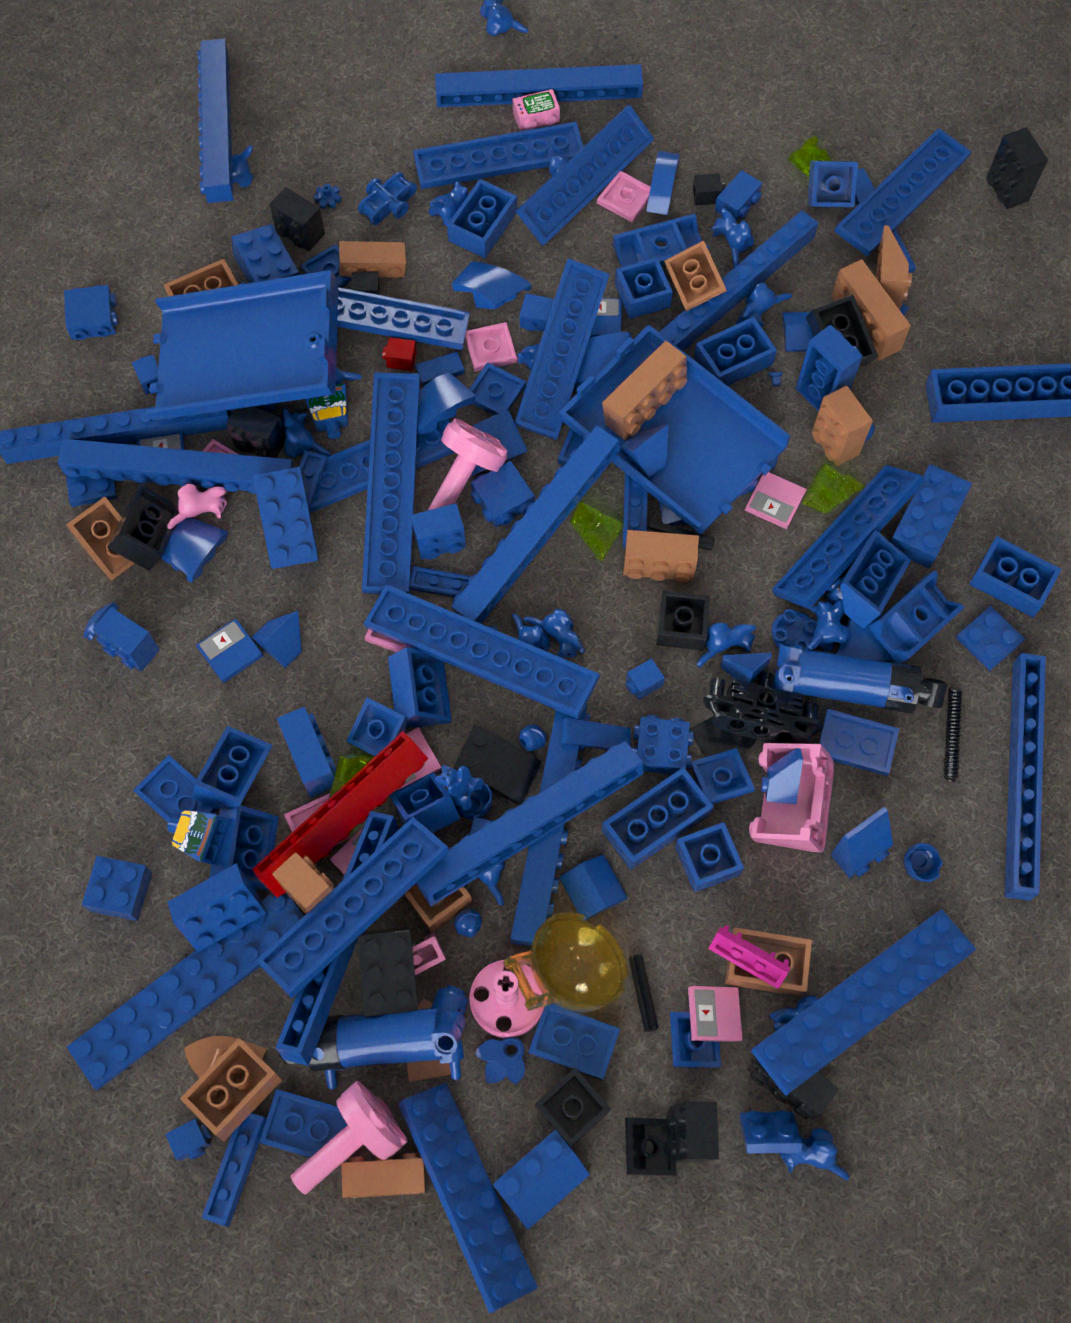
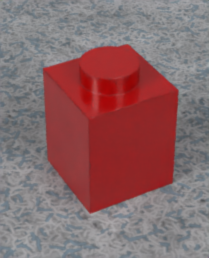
[382,337,417,371]

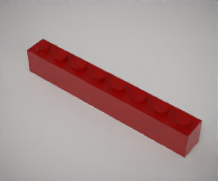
[252,731,428,898]

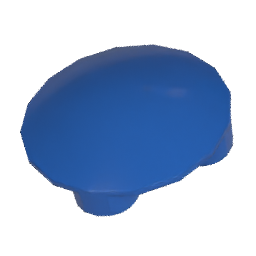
[83,601,119,641]
[771,609,817,650]

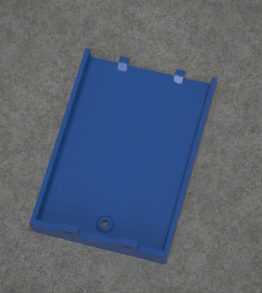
[147,270,338,421]
[558,325,790,534]

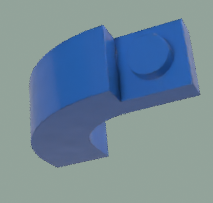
[646,151,680,215]

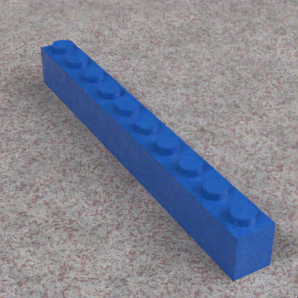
[197,39,234,203]
[435,64,643,107]
[659,210,818,351]
[0,406,231,464]
[451,426,621,624]
[58,439,294,494]
[1005,653,1046,901]
[511,705,591,949]
[415,741,643,906]
[275,811,399,1066]

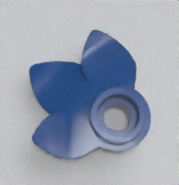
[475,1037,525,1084]

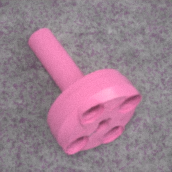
[428,418,508,510]
[469,960,545,1039]
[291,1081,408,1195]

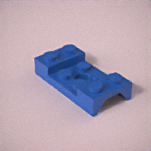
[613,214,709,267]
[868,571,964,663]

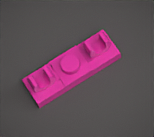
[708,925,791,989]

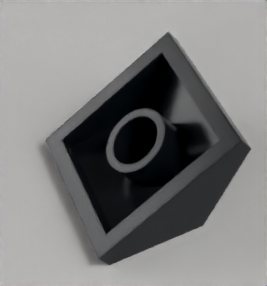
[625,1117,676,1176]

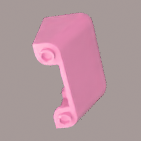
[749,743,834,852]

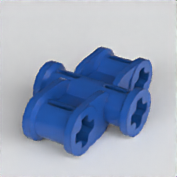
[358,172,417,225]

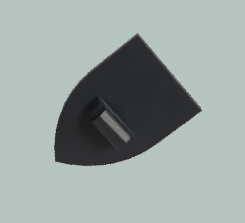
[689,717,757,757]

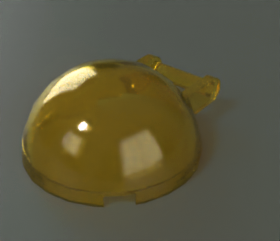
[503,912,628,1013]

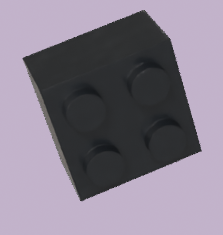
[269,187,325,251]
[226,406,286,458]
[656,591,710,650]
[535,1068,611,1148]
[666,1101,719,1163]

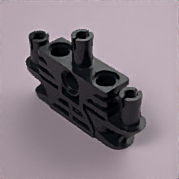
[703,671,822,744]

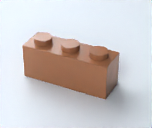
[338,241,406,278]
[342,1153,426,1198]

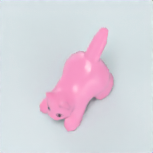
[167,484,227,529]

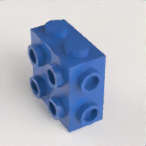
[64,285,119,340]
[470,461,535,528]
[632,715,694,775]

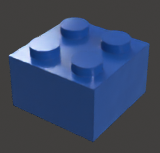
[807,161,858,207]
[615,257,673,319]
[411,503,466,560]
[92,607,160,672]
[389,772,460,833]
[675,822,744,893]
[82,856,153,921]

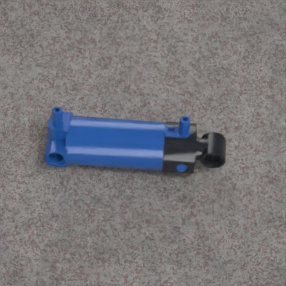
[773,643,947,714]
[278,1008,466,1089]

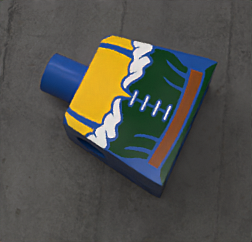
[305,383,349,439]
[167,811,231,865]

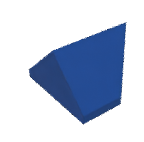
[620,424,669,479]
[251,611,302,668]
[720,653,772,683]

